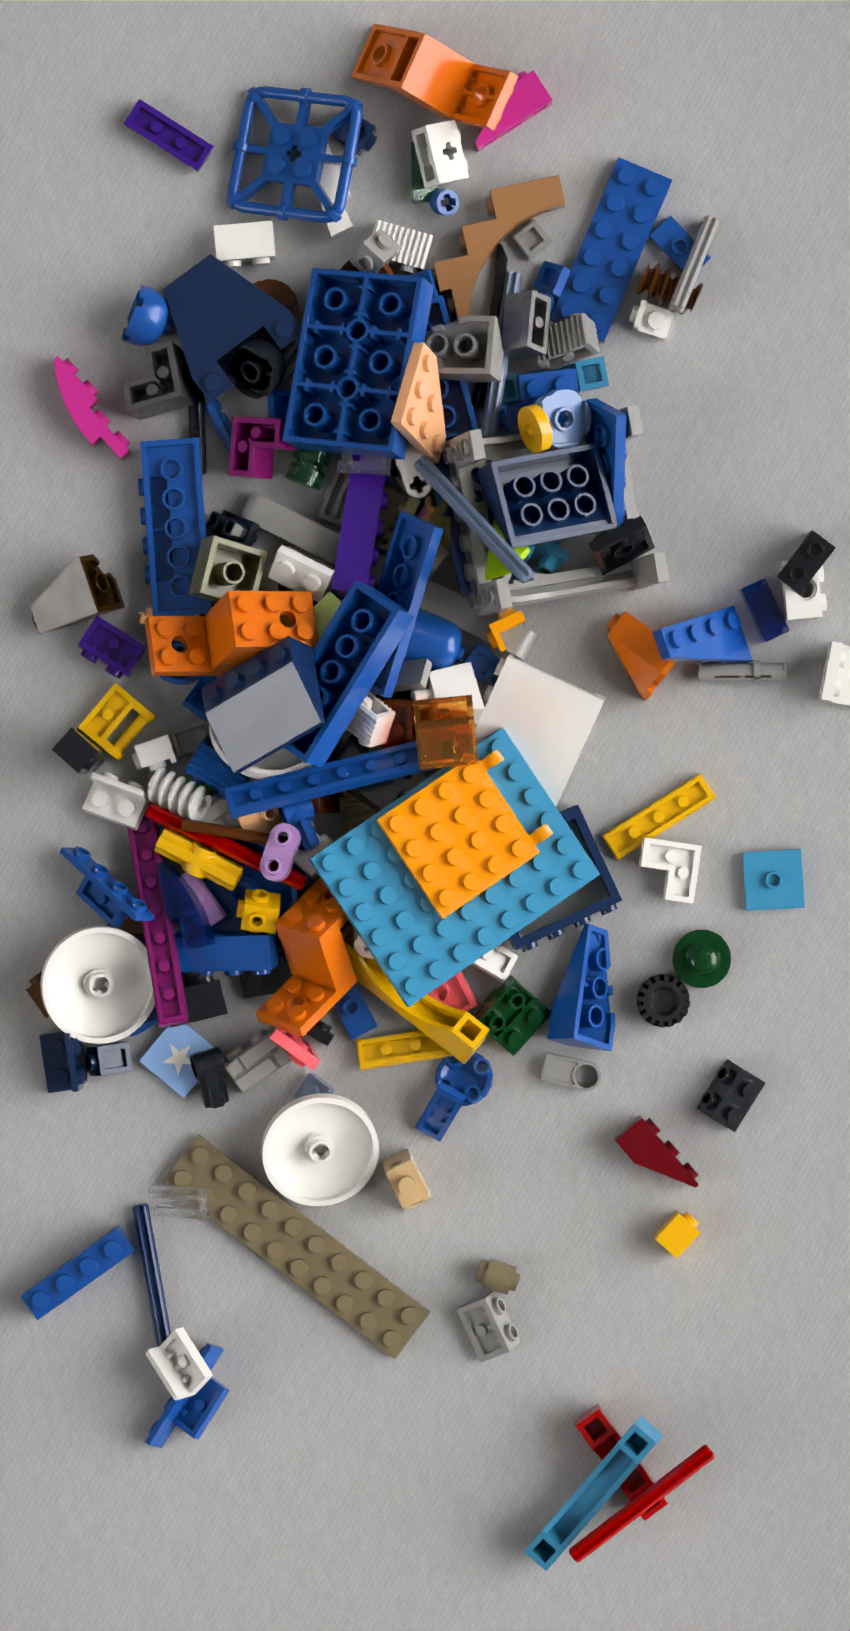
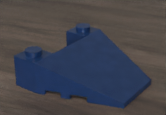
[163,254,302,402]

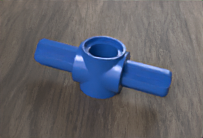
[278,800,320,850]

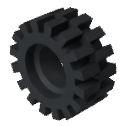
[636,974,690,1028]

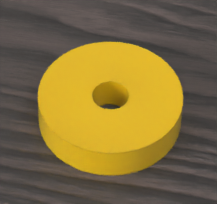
[518,404,552,453]

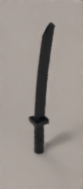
[472,244,508,408]

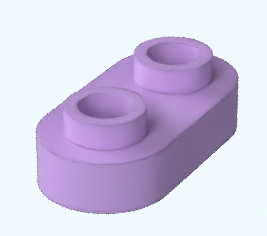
[260,823,301,882]

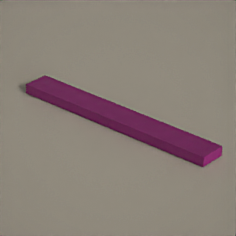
[127,802,189,1028]

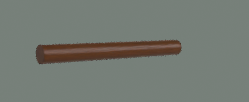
[181,818,288,845]

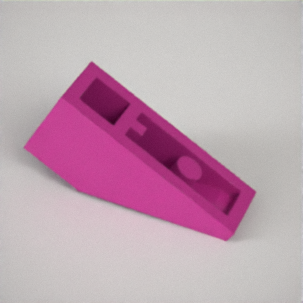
[475,70,552,152]

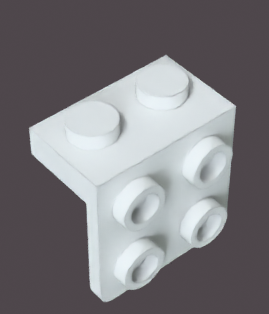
[268,545,335,602]

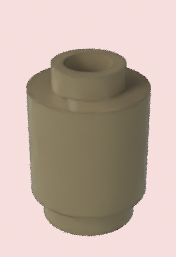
[475,1258,520,1295]

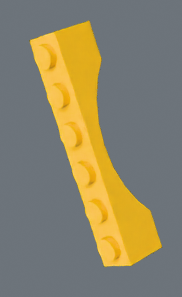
[341,923,490,1064]

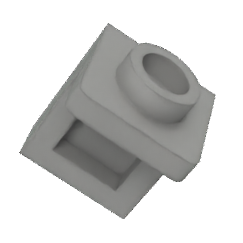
[350,228,402,273]

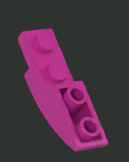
[54,356,131,460]

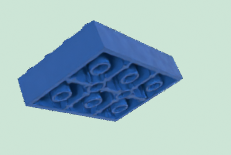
[282,268,434,460]

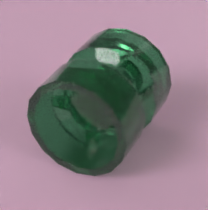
[285,449,333,491]

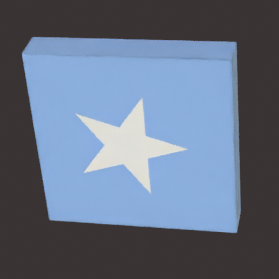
[139,1024,214,1098]

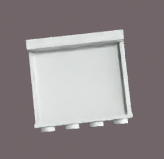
[460,654,606,806]

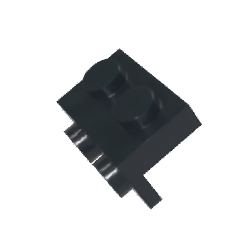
[697,1059,766,1132]

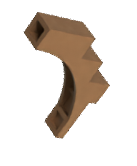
[432,175,565,321]

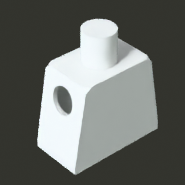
[410,662,485,725]

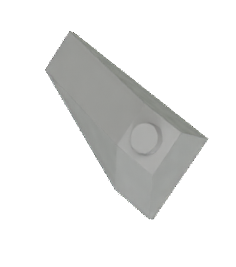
[425,315,504,382]

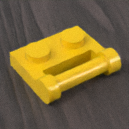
[78,682,156,761]

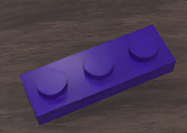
[124,99,214,173]

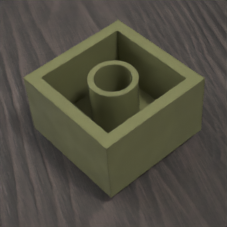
[188,536,268,603]

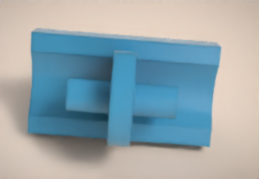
[524,541,569,574]

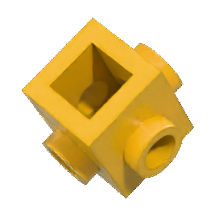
[236,889,281,934]

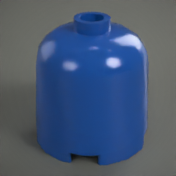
[403,608,465,672]

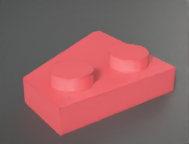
[269,1028,320,1070]

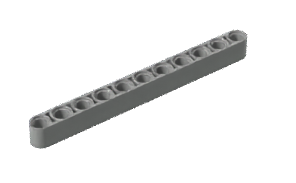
[240,491,537,661]

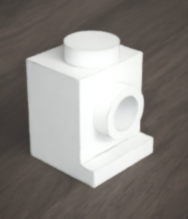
[132,734,179,772]

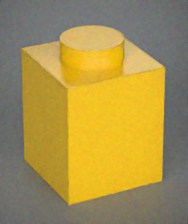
[654,1210,700,1259]

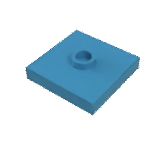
[742,849,805,911]

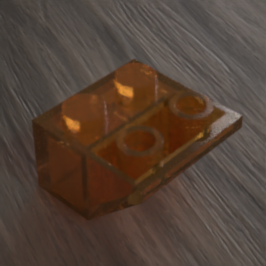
[413,695,479,770]

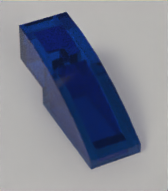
[157,862,216,949]

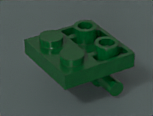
[473,975,551,1056]

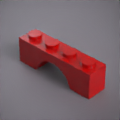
[574,1403,668,1521]

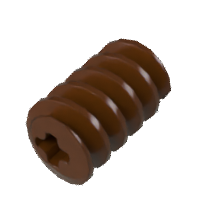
[637,262,703,315]

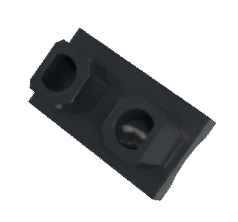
[206,510,260,546]

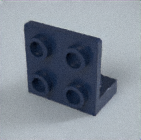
[39,1031,88,1093]

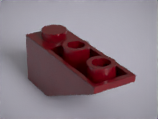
[614,1116,699,1188]

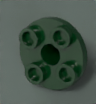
[672,929,731,988]

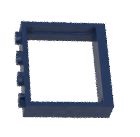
[508,804,622,953]

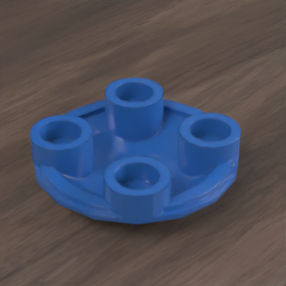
[435,1052,493,1106]

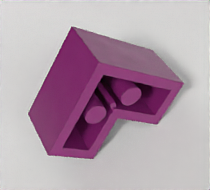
[228,416,299,479]

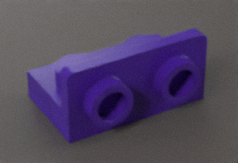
[78,616,147,679]

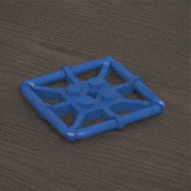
[226,86,363,223]

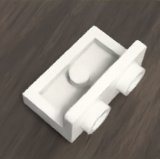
[146,1327,213,1400]

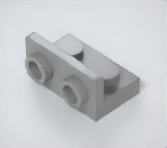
[456,1291,520,1362]

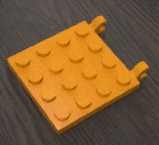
[376,749,553,919]

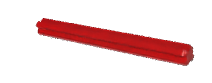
[145,803,308,890]
[569,1445,715,1563]

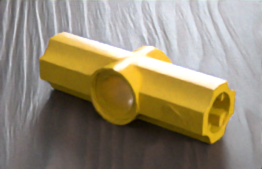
[154,827,245,891]

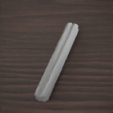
[669,215,719,313]

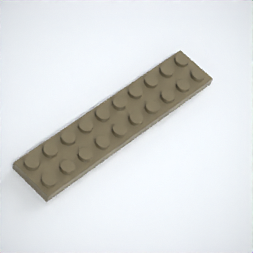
[163,1134,430,1359]

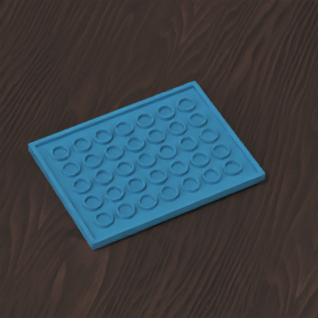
[308,727,600,1007]

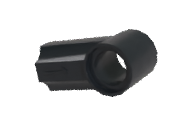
[189,1047,229,1109]

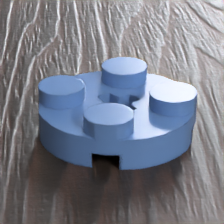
[536,389,591,449]

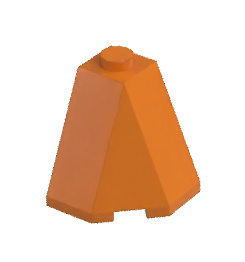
[606,611,676,701]

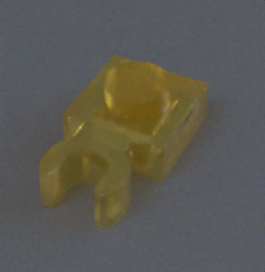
[421,496,451,548]

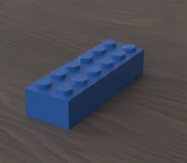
[284,580,415,768]

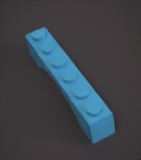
[524,1416,664,1571]

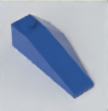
[547,924,615,1051]

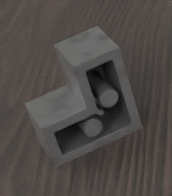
[122,341,193,420]

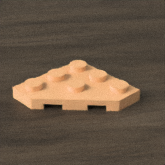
[391,342,446,463]

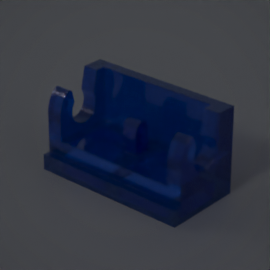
[738,578,790,643]

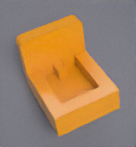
[486,608,526,652]

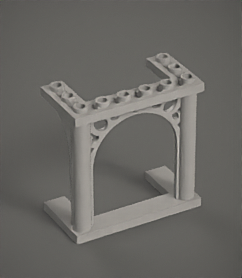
[443,405,670,617]

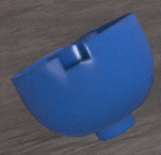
[121,285,173,346]

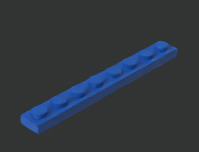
[224,731,462,819]

